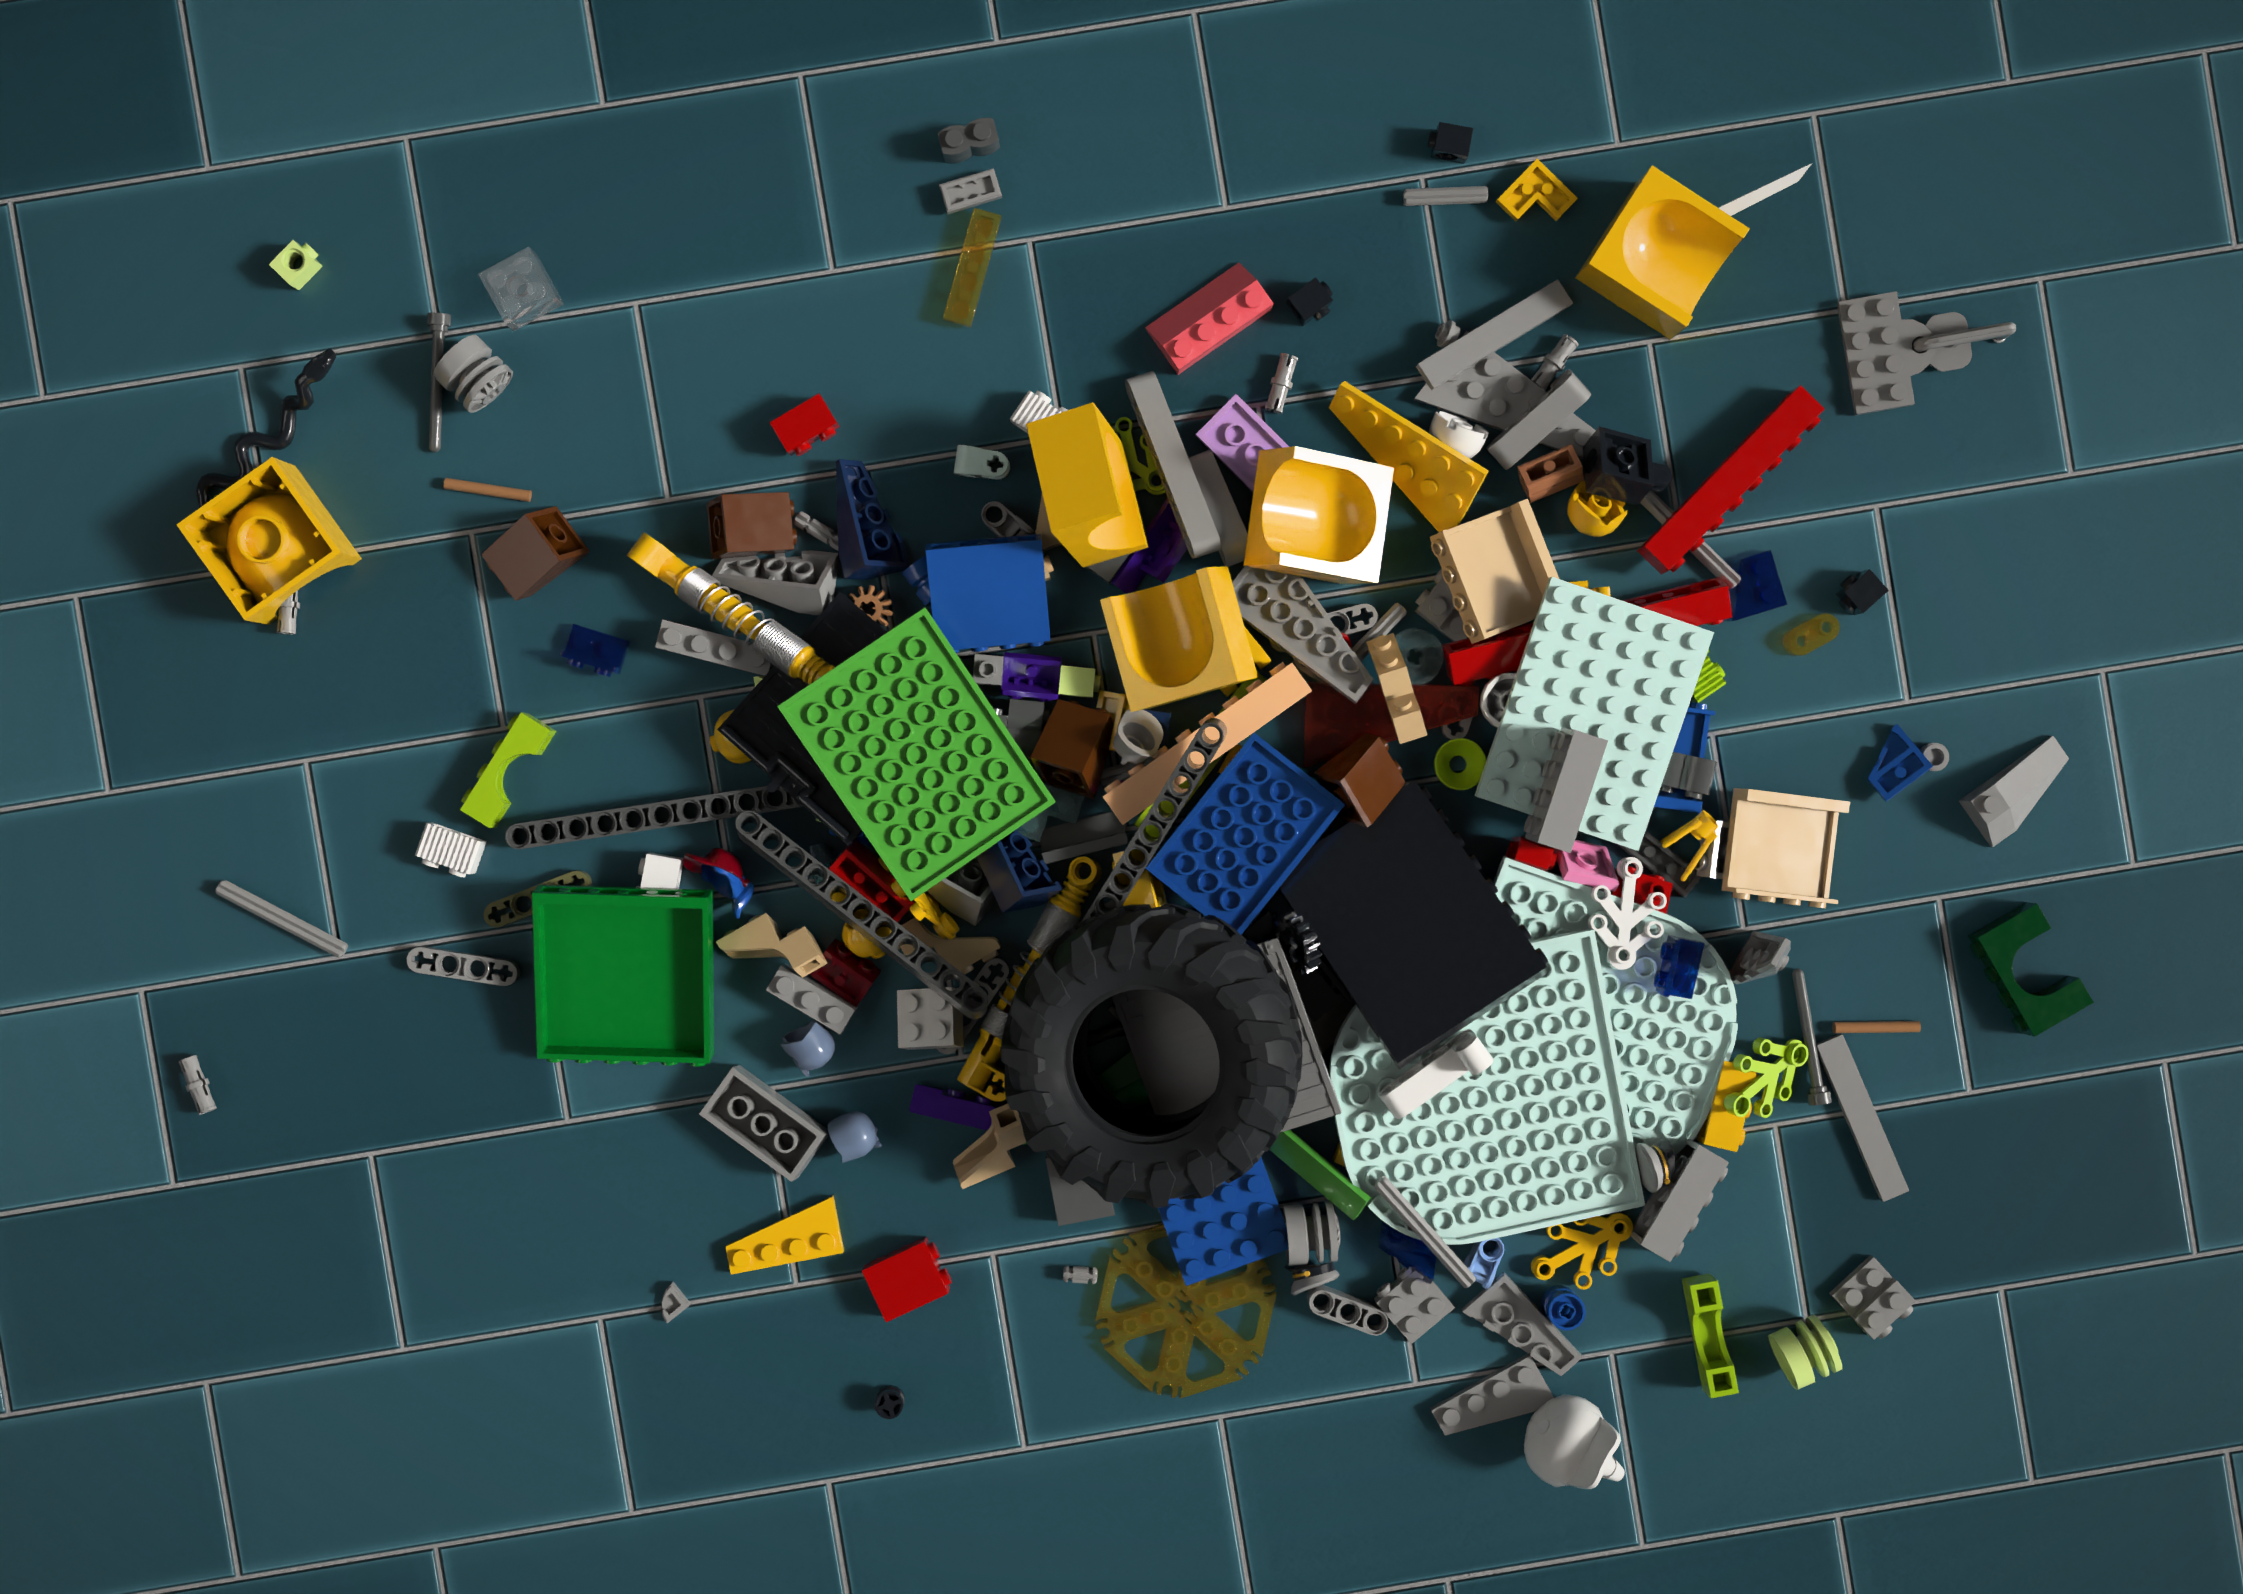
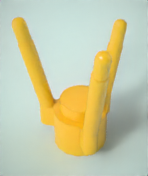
[1661,810,1719,882]

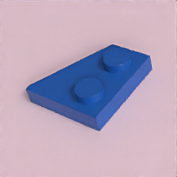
[1867,724,1933,802]

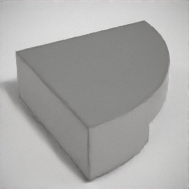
[662,1282,691,1323]

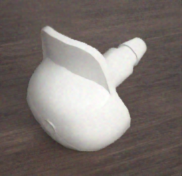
[1524,1394,1625,1489]

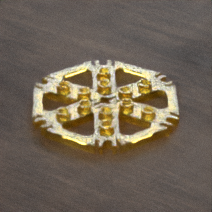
[1095,1223,1277,1399]

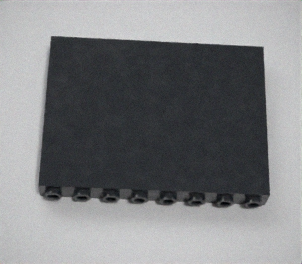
[1278,780,1548,1069]

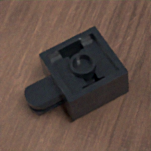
[1583,427,1672,505]

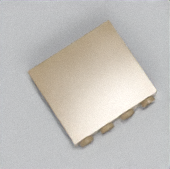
[1430,499,1559,644]
[1721,788,1850,908]

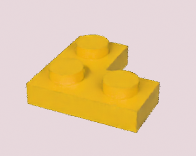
[1496,159,1578,222]

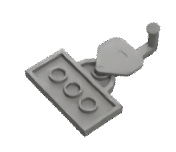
[1837,291,2016,416]

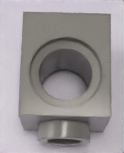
[973,654,1004,686]

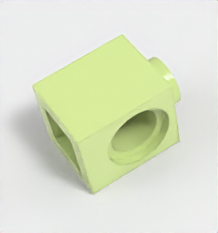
[269,240,323,290]
[1058,665,1101,698]

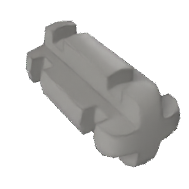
[1063,1266,1098,1284]

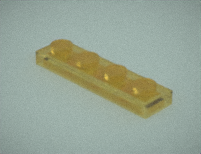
[943,208,1002,328]

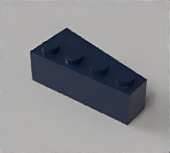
[977,830,1063,913]

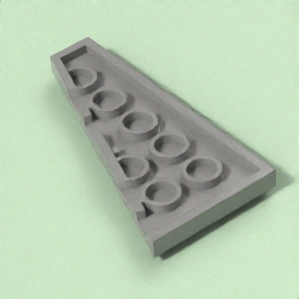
[1414,331,1596,459]
[1232,566,1374,704]

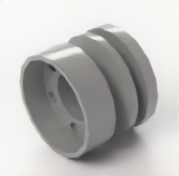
[433,334,513,413]
[1282,1201,1340,1266]

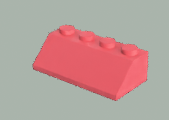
[1145,262,1274,375]

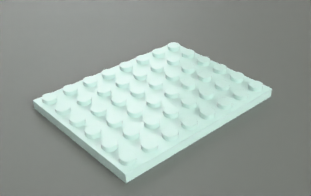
[1475,577,1714,851]

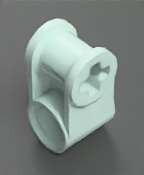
[953,445,1010,480]

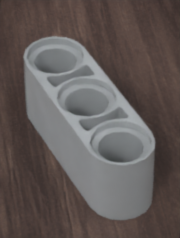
[1307,1285,1389,1336]

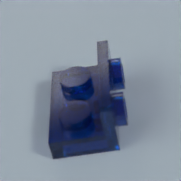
[560,624,630,677]
[1654,935,1705,999]

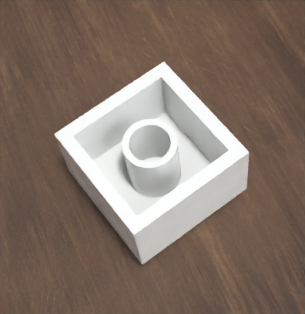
[897,987,964,1050]

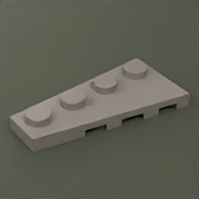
[1462,1272,1582,1376]
[1430,1353,1554,1435]

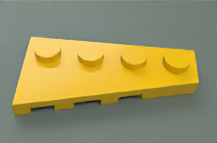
[726,1195,844,1275]

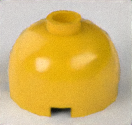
[1567,481,1627,537]

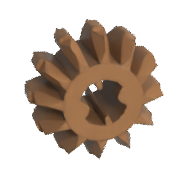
[848,585,893,627]

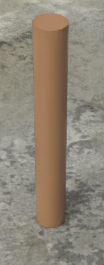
[444,478,532,502]
[1832,1021,1921,1033]

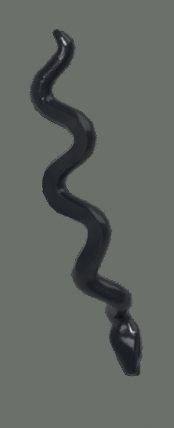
[196,348,336,508]

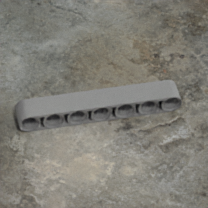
[1125,371,1221,559]

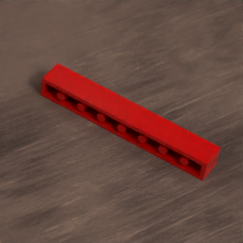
[1637,385,1825,575]

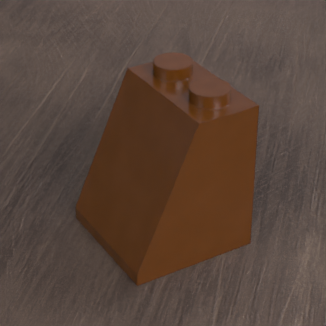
[706,492,797,560]
[481,506,590,601]
[1030,699,1114,799]
[1314,733,1406,828]

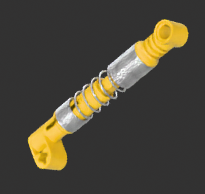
[627,532,835,684]
[957,856,1102,1102]

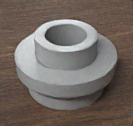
[1435,320,1460,348]

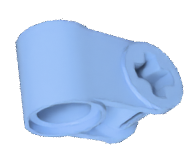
[1464,1238,1505,1289]

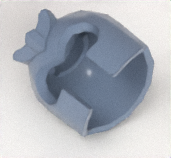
[780,1019,835,1077]
[827,1111,882,1163]

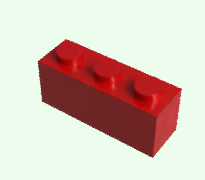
[829,839,915,922]

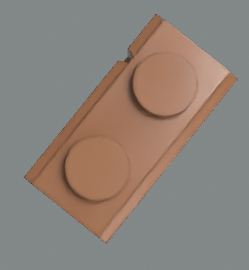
[1517,444,1584,503]

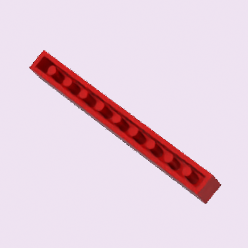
[1442,577,1732,686]

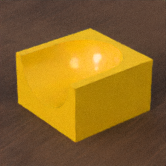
[1575,165,1750,339]
[1026,402,1148,568]
[1243,446,1394,584]
[176,457,362,625]
[1100,566,1258,712]

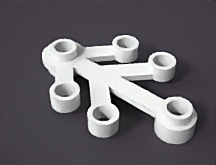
[1588,857,1667,970]

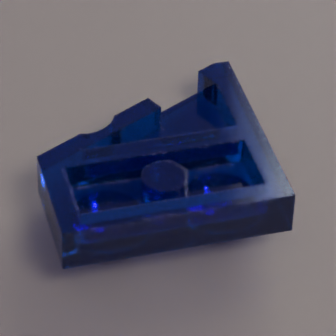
[1731,550,1787,621]
[1378,1221,1436,1284]

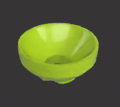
[1434,738,1486,790]

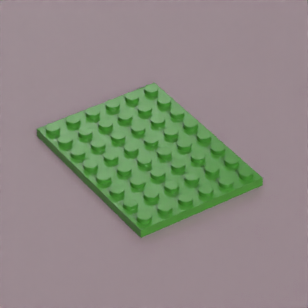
[777,607,1056,901]

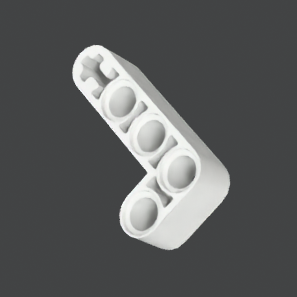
[1379,1029,1494,1119]

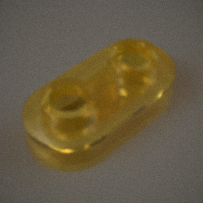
[1783,613,1840,656]

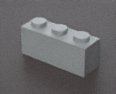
[766,963,858,1034]

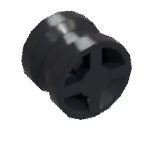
[875,1385,905,1419]

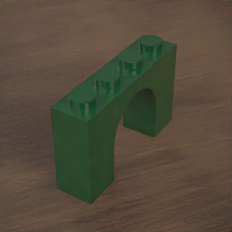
[1968,902,2094,1037]

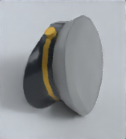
[1635,1139,1675,1193]
[1284,1262,1340,1296]

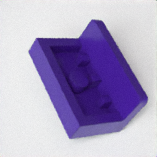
[1001,652,1062,702]

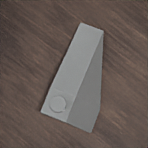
[1959,736,2069,847]

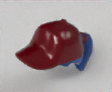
[683,848,754,919]

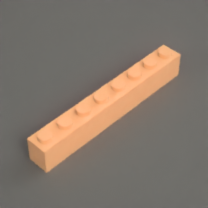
[1102,662,1312,825]

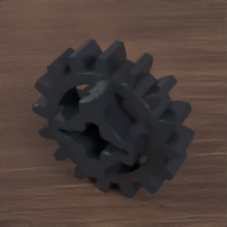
[1273,911,1322,975]

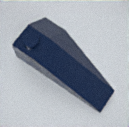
[836,459,909,580]

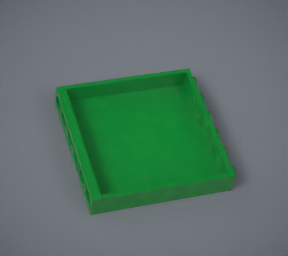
[532,885,715,1067]

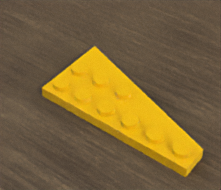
[1329,381,1489,532]

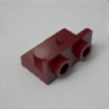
[810,939,881,1007]

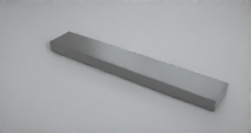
[1416,279,1573,391]
[1816,1033,1909,1202]

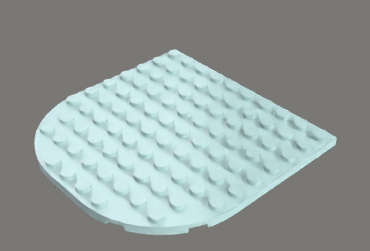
[1493,856,1738,1158]
[1329,928,1645,1245]

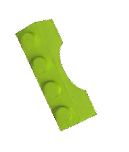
[460,712,556,828]
[1682,1273,1739,1398]

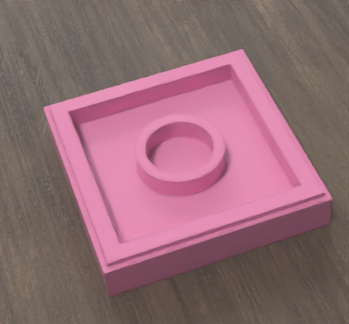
[1554,840,1619,891]

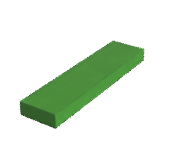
[1269,1130,1371,1221]

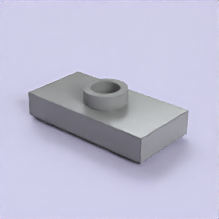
[939,168,1002,214]

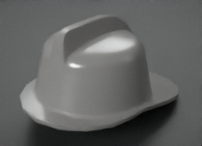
[1113,709,1163,765]

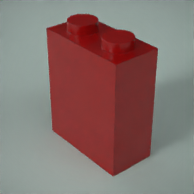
[862,1237,952,1322]

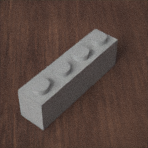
[655,619,774,676]

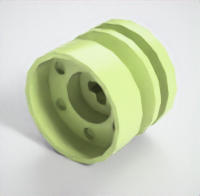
[1768,1314,1842,1390]

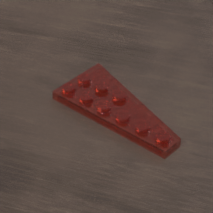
[1303,682,1479,768]

